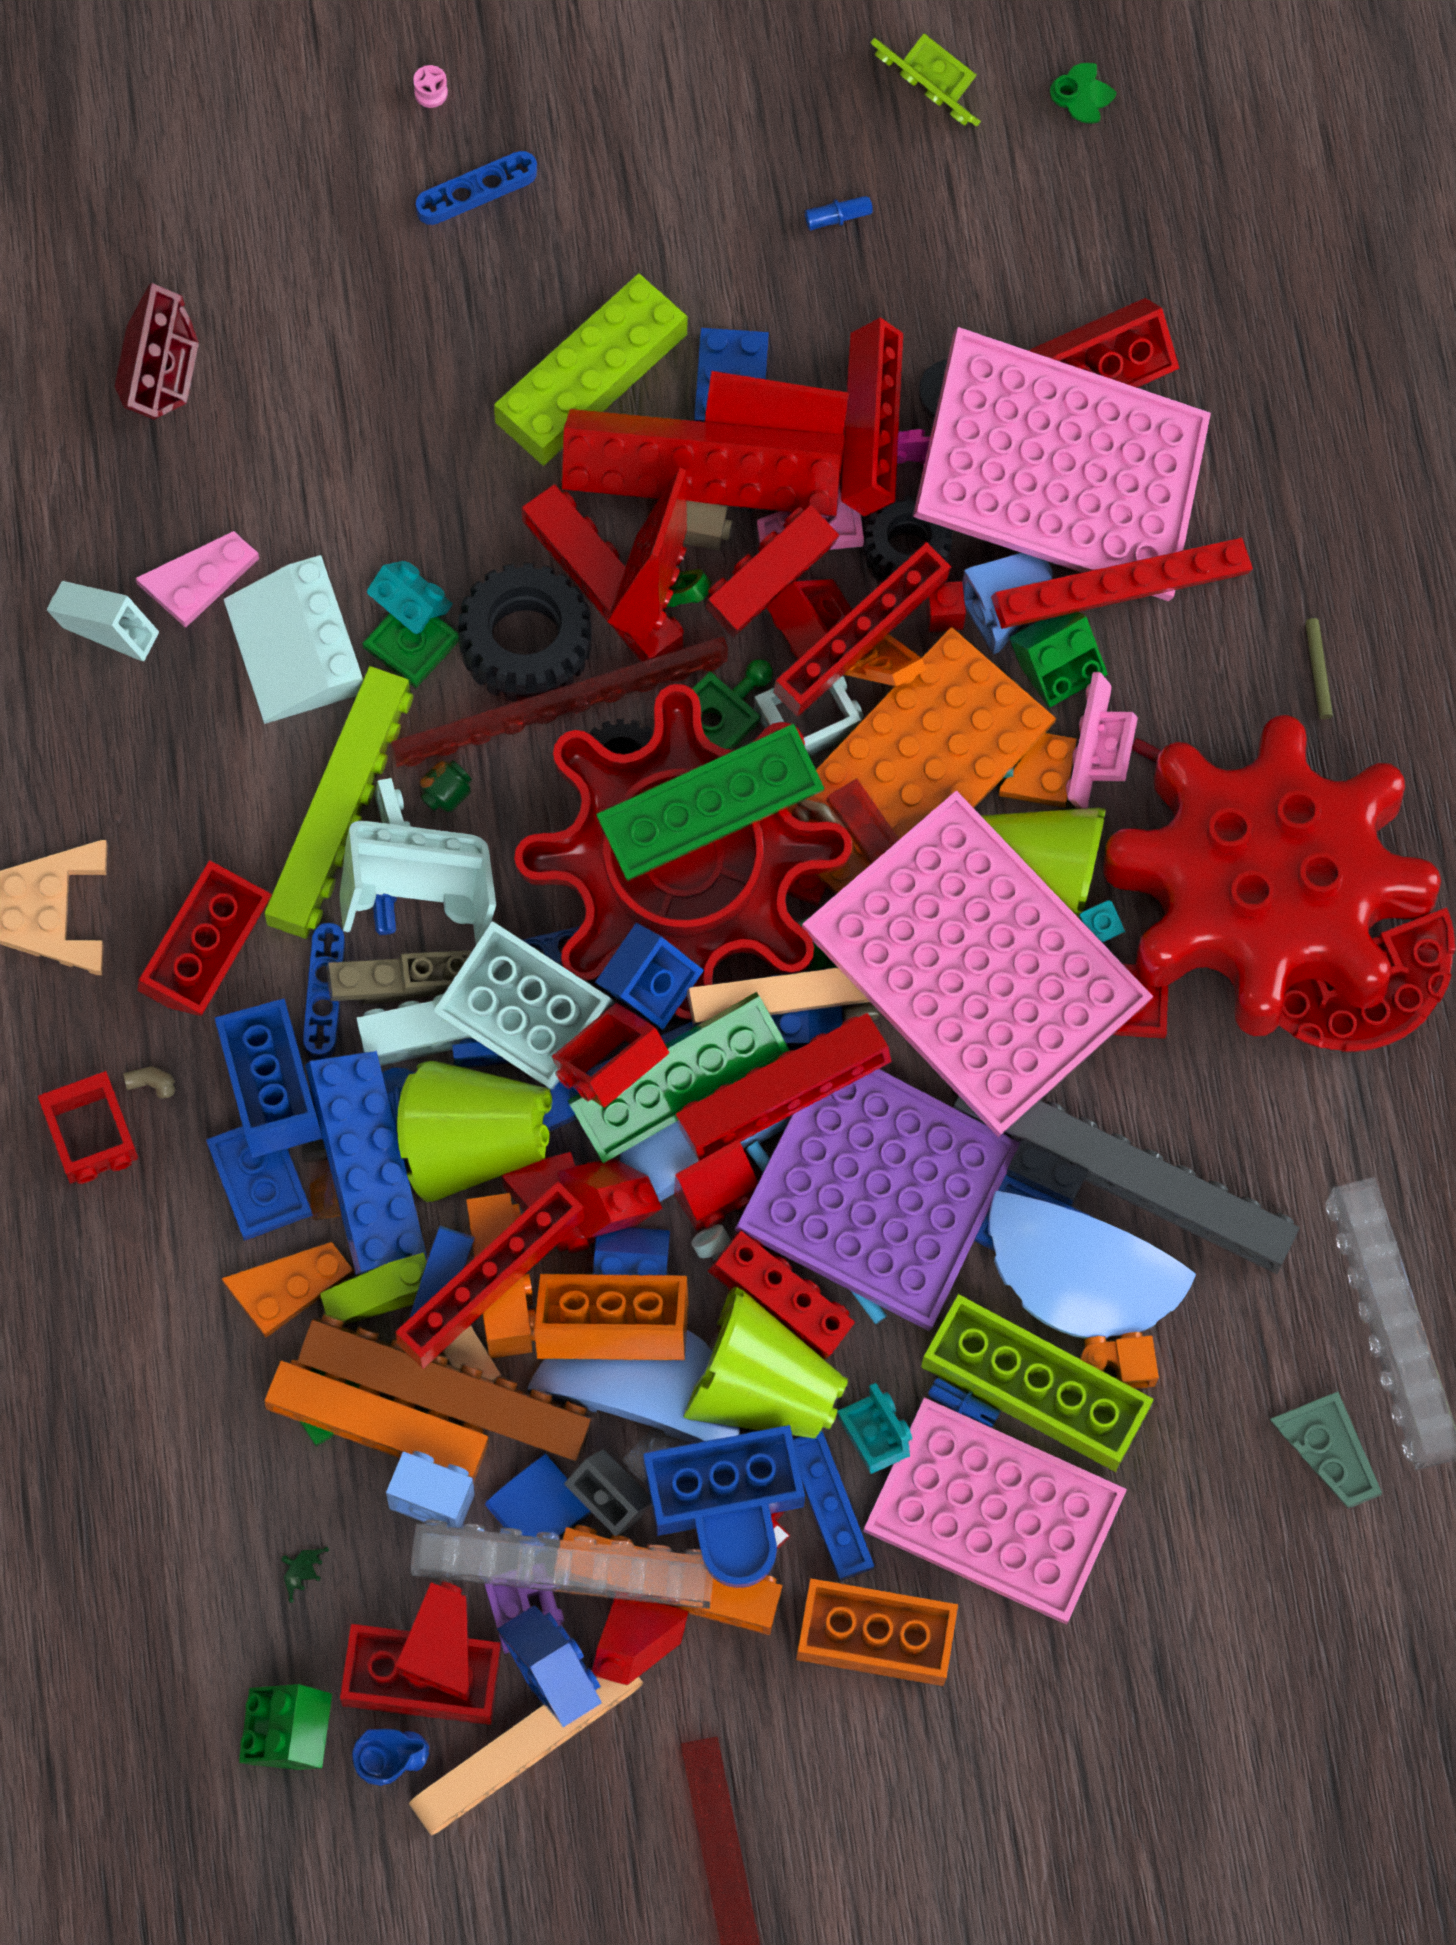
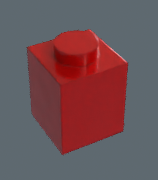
[925,581,966,632]

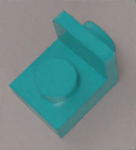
[1079,900,1125,942]

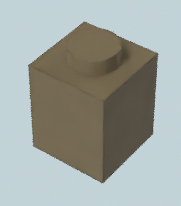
[683,500,733,551]

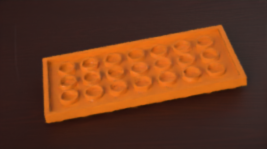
[786,627,1056,894]

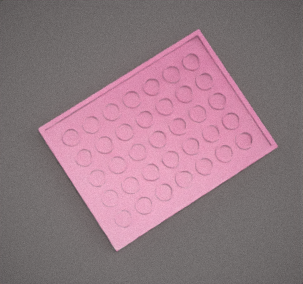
[913,327,1211,601]
[801,790,1153,1137]

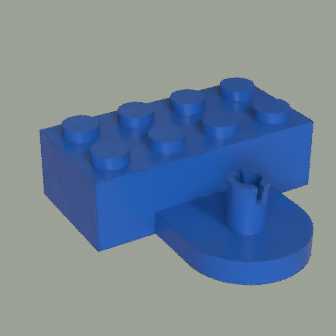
[643,1425,805,1588]

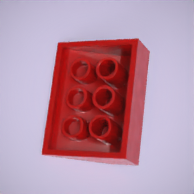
[705,371,849,435]
[607,467,687,641]

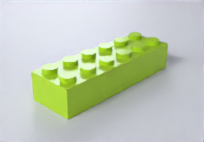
[494,273,688,466]
[921,1294,1154,1472]

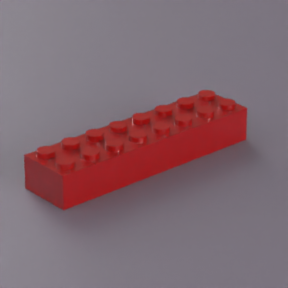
[562,409,845,516]

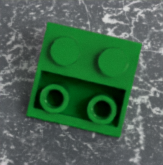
[1009,612,1108,708]
[239,1684,332,1770]

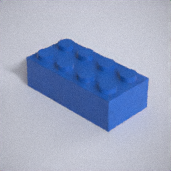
[215,999,323,1158]

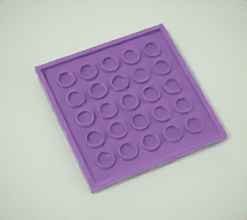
[734,1069,1020,1331]

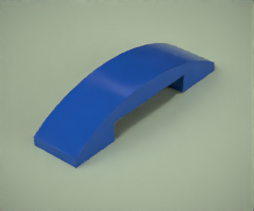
[409,1226,475,1319]

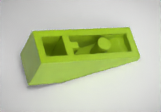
[320,1252,427,1325]

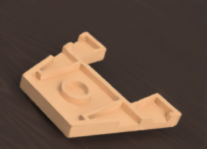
[0,840,108,975]

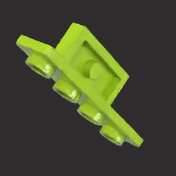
[870,33,981,126]

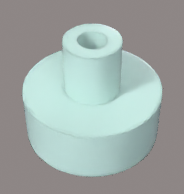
[691,1224,730,1261]

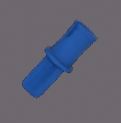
[804,196,873,231]
[373,893,397,935]
[928,1378,1001,1428]

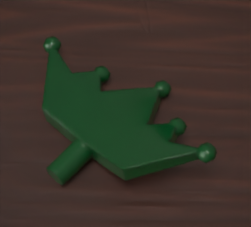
[281,1547,329,1603]

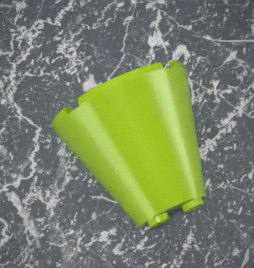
[981,807,1106,919]
[397,1061,552,1202]
[683,1287,848,1439]

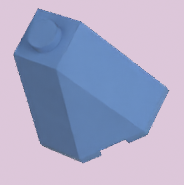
[962,553,1053,655]

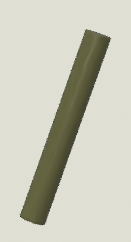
[1305,618,1333,719]

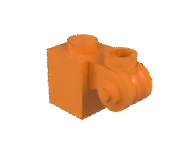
[1080,1332,1159,1389]

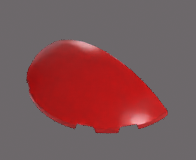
[1279,907,1456,1052]

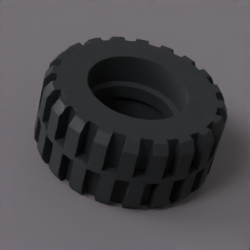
[458,562,592,702]

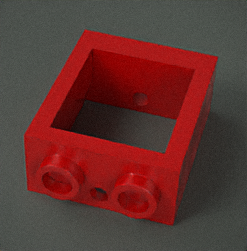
[551,1003,670,1108]
[38,1071,138,1184]

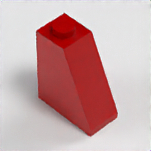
[501,1152,595,1253]
[395,1581,470,1701]
[592,1591,689,1685]

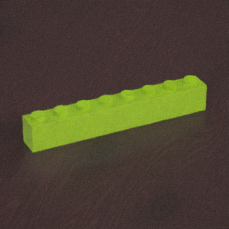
[265,666,414,939]

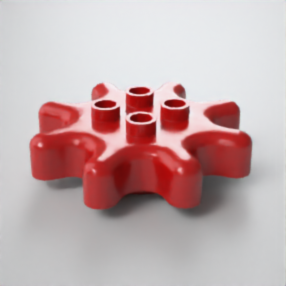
[514,684,852,1023]
[1103,715,1441,1036]

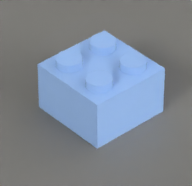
[386,1451,475,1535]

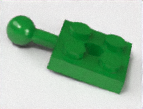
[692,659,773,750]

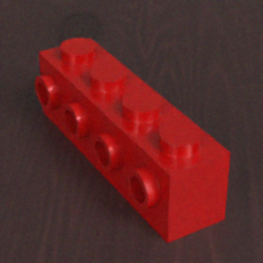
[707,1231,855,1360]

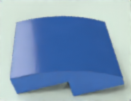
[485,1454,591,1560]

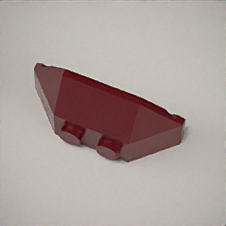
[114,283,199,420]

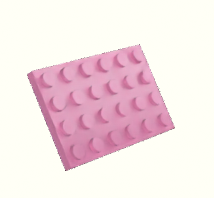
[863,1397,1127,1625]

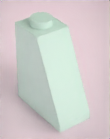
[47,581,159,661]

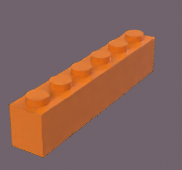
[264,1360,489,1483]
[554,1525,783,1635]

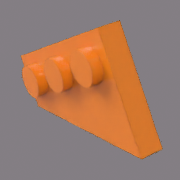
[844,634,926,686]
[221,1242,354,1338]

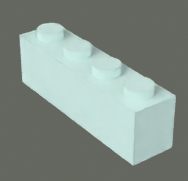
[357,994,472,1066]

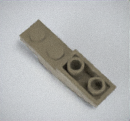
[326,950,471,1004]

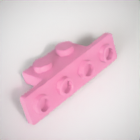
[1066,672,1138,809]

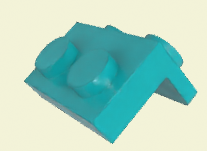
[367,561,453,634]
[837,1383,913,1474]

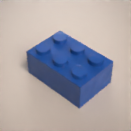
[497,1605,602,1727]

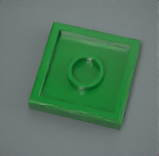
[362,613,459,689]

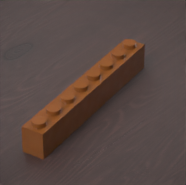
[297,1314,593,1461]

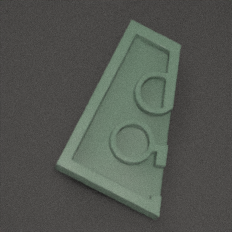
[1270,1392,1382,1509]

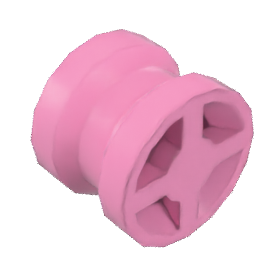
[413,65,448,108]

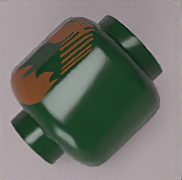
[419,760,472,812]

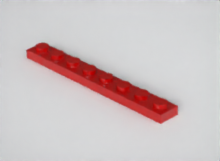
[991,538,1253,629]

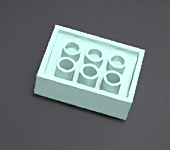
[223,555,363,724]
[433,921,617,1090]

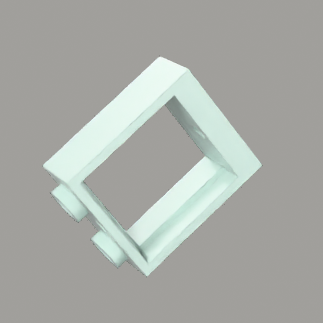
[754,676,864,757]

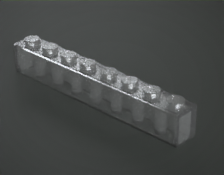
[1326,1177,1456,1470]
[410,1520,713,1609]

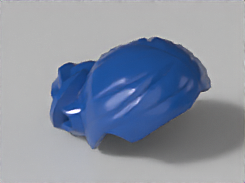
[352,1728,429,1786]

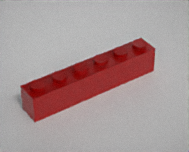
[841,317,903,517]
[522,484,684,672]
[773,542,951,717]
[676,1013,891,1161]
[395,1181,584,1369]

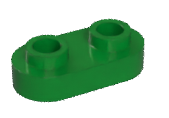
[666,569,711,607]

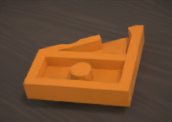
[999,733,1077,808]

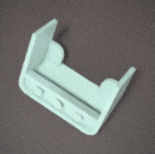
[340,821,496,945]

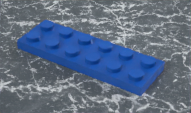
[305,1051,428,1275]

